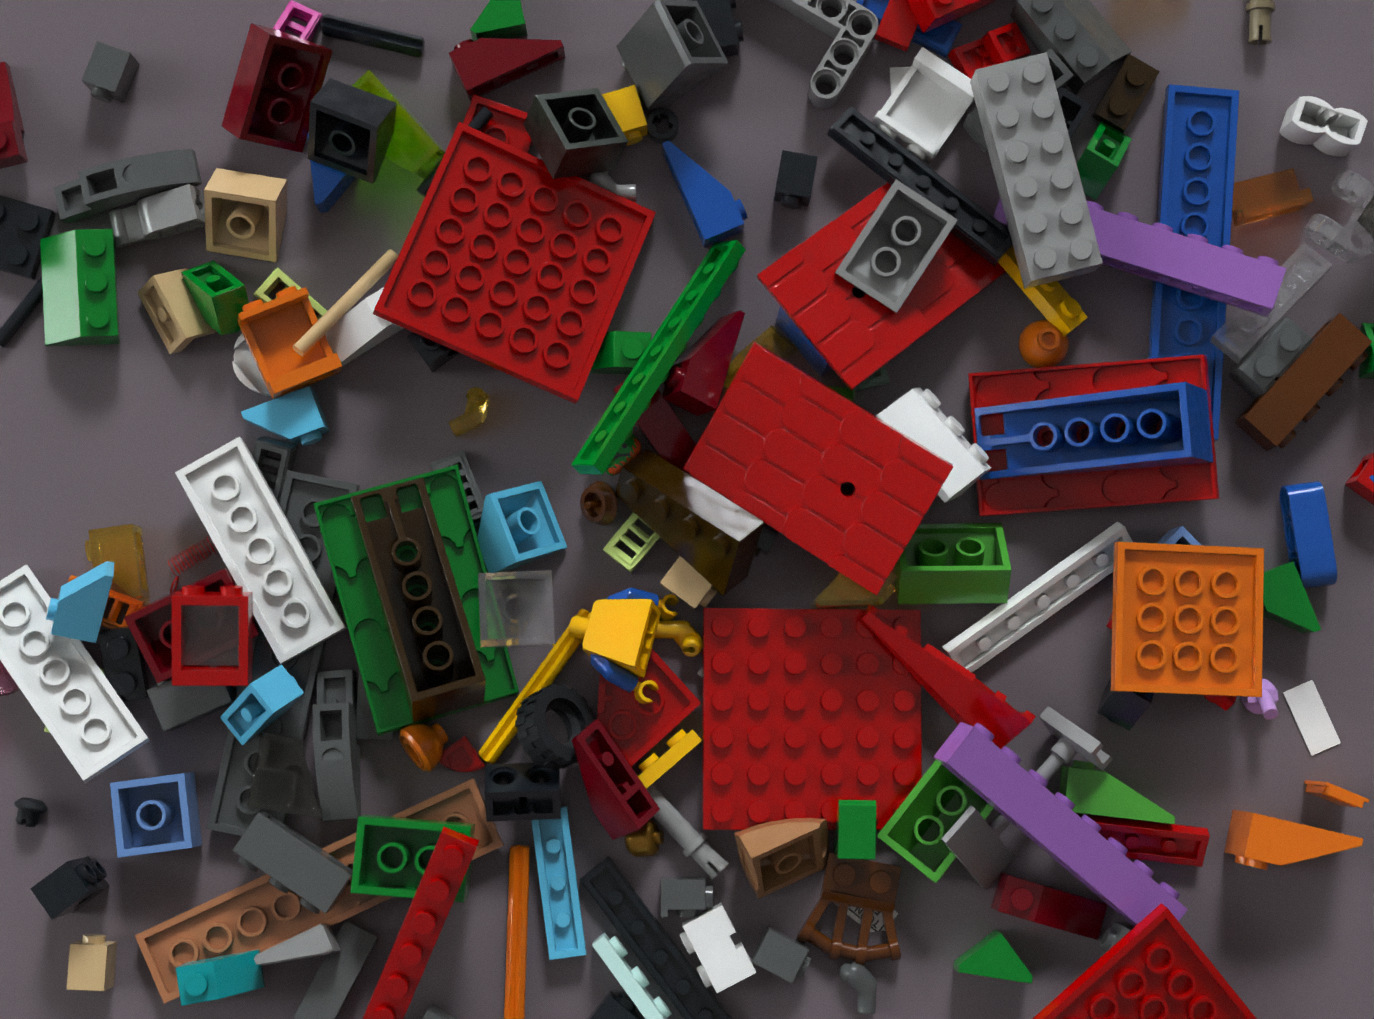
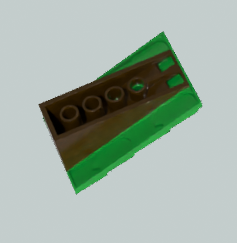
[313,464,519,736]

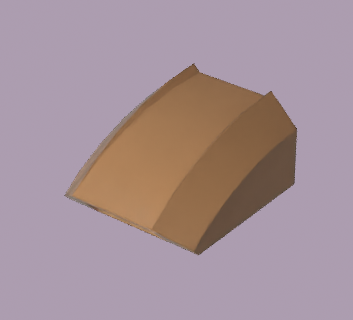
[734,818,829,899]

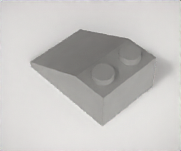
[835,179,957,313]

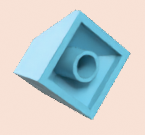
[477,481,567,576]

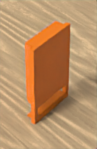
[1304,780,1370,808]

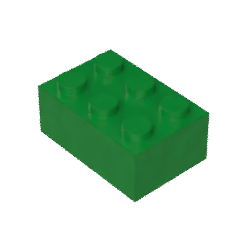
[350,815,475,903]

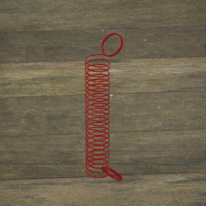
[168,536,217,593]

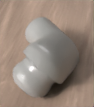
[588,171,637,202]

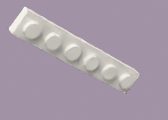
[942,521,1133,672]

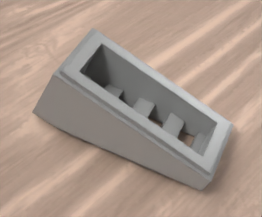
[254,924,340,965]

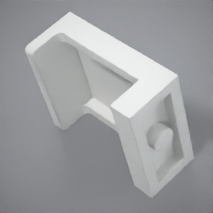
[872,47,975,165]

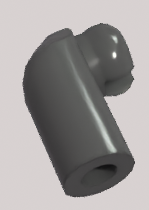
[839,962,877,1014]

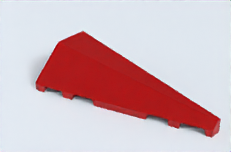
[860,606,1036,749]

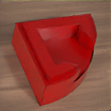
[439,736,486,772]

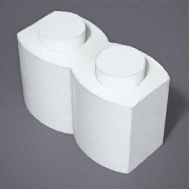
[1279,96,1368,156]

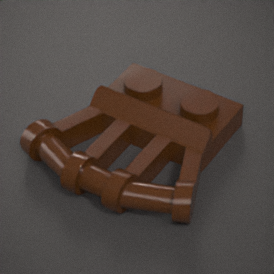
[796,852,901,965]

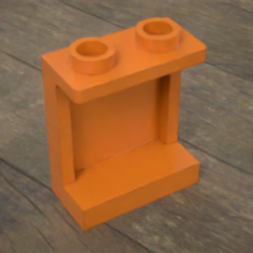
[237,286,342,400]

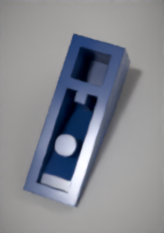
[662,140,748,248]

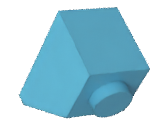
[241,386,330,446]
[46,561,114,643]
[220,664,304,746]

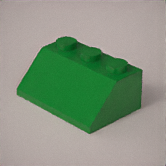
[40,229,120,347]

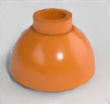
[1019,319,1069,368]
[399,723,449,772]

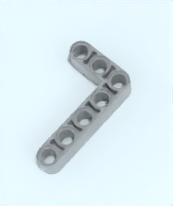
[769,0,878,109]

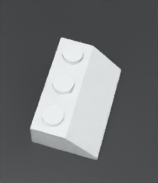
[876,387,991,503]

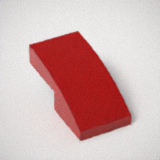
[948,22,1031,79]

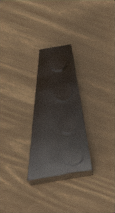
[615,449,764,596]

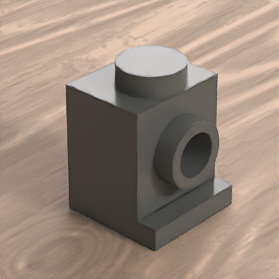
[661,877,713,917]

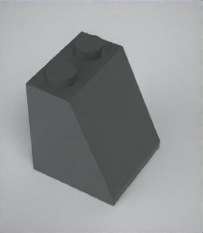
[616,0,729,109]

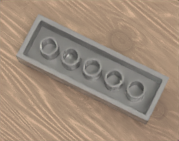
[970,52,1103,289]

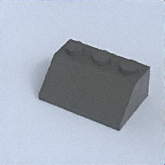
[1010,0,1132,95]

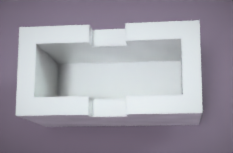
[679,902,757,993]

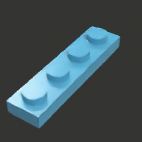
[531,806,587,960]

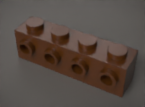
[1235,313,1372,451]

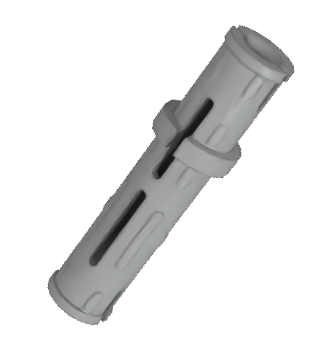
[647,784,729,880]

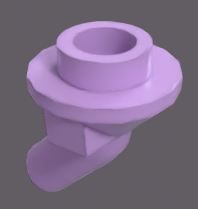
[1241,679,1279,720]

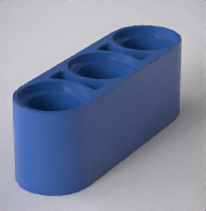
[1279,481,1337,588]

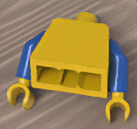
[569,587,679,704]

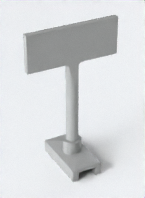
[941,706,1113,890]

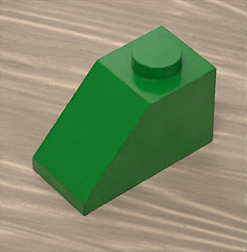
[1076,121,1132,200]
[181,260,249,335]
[590,331,652,375]
[1263,562,1321,634]

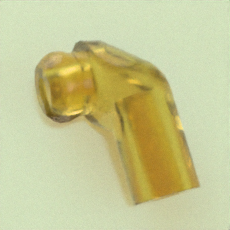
[448,387,490,438]

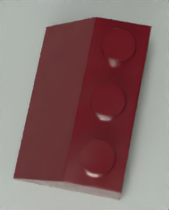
[221,23,333,153]
[124,566,259,683]

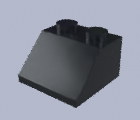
[307,78,397,184]

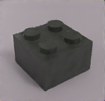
[523,88,628,179]

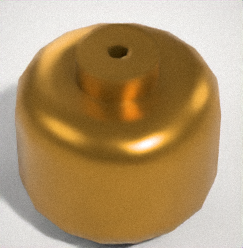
[625,820,664,857]

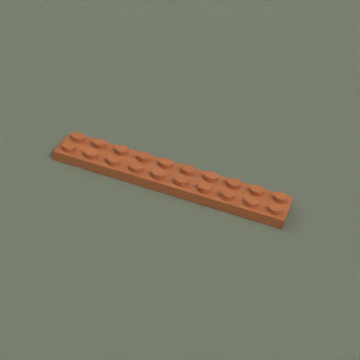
[134,778,504,1004]

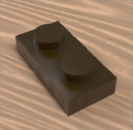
[1092,54,1160,133]

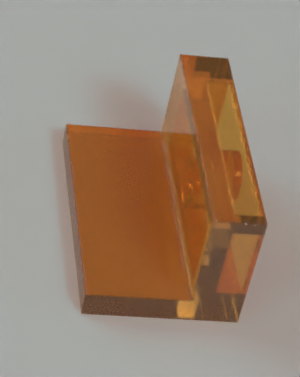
[1232,168,1314,227]

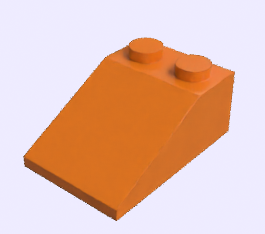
[1224,810,1363,870]

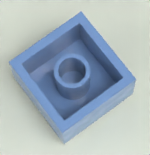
[110,772,202,858]

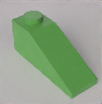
[1059,760,1175,824]

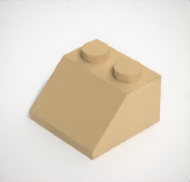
[204,168,287,262]

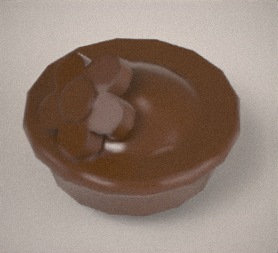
[580,481,618,526]

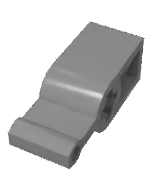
[109,184,205,248]

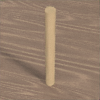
[293,249,398,357]

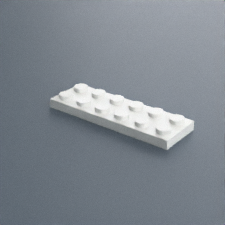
[175,437,347,664]
[0,564,150,784]

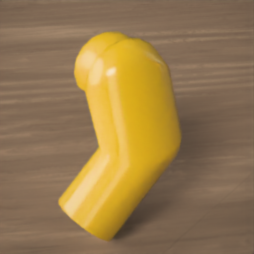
[654,620,703,657]

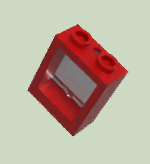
[171,585,253,686]

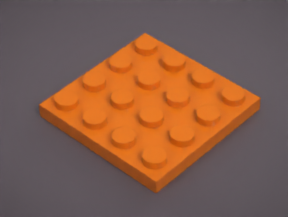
[1111,542,1264,697]

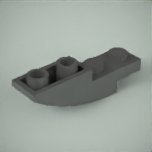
[54,149,202,224]
[312,669,361,822]

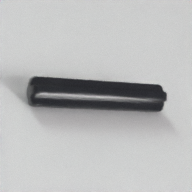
[321,14,425,57]

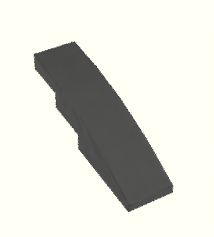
[293,921,378,1019]

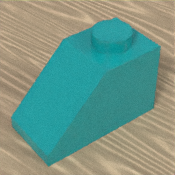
[176,949,265,1006]

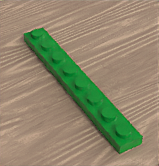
[571,240,746,475]

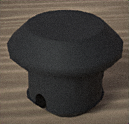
[14,797,48,827]

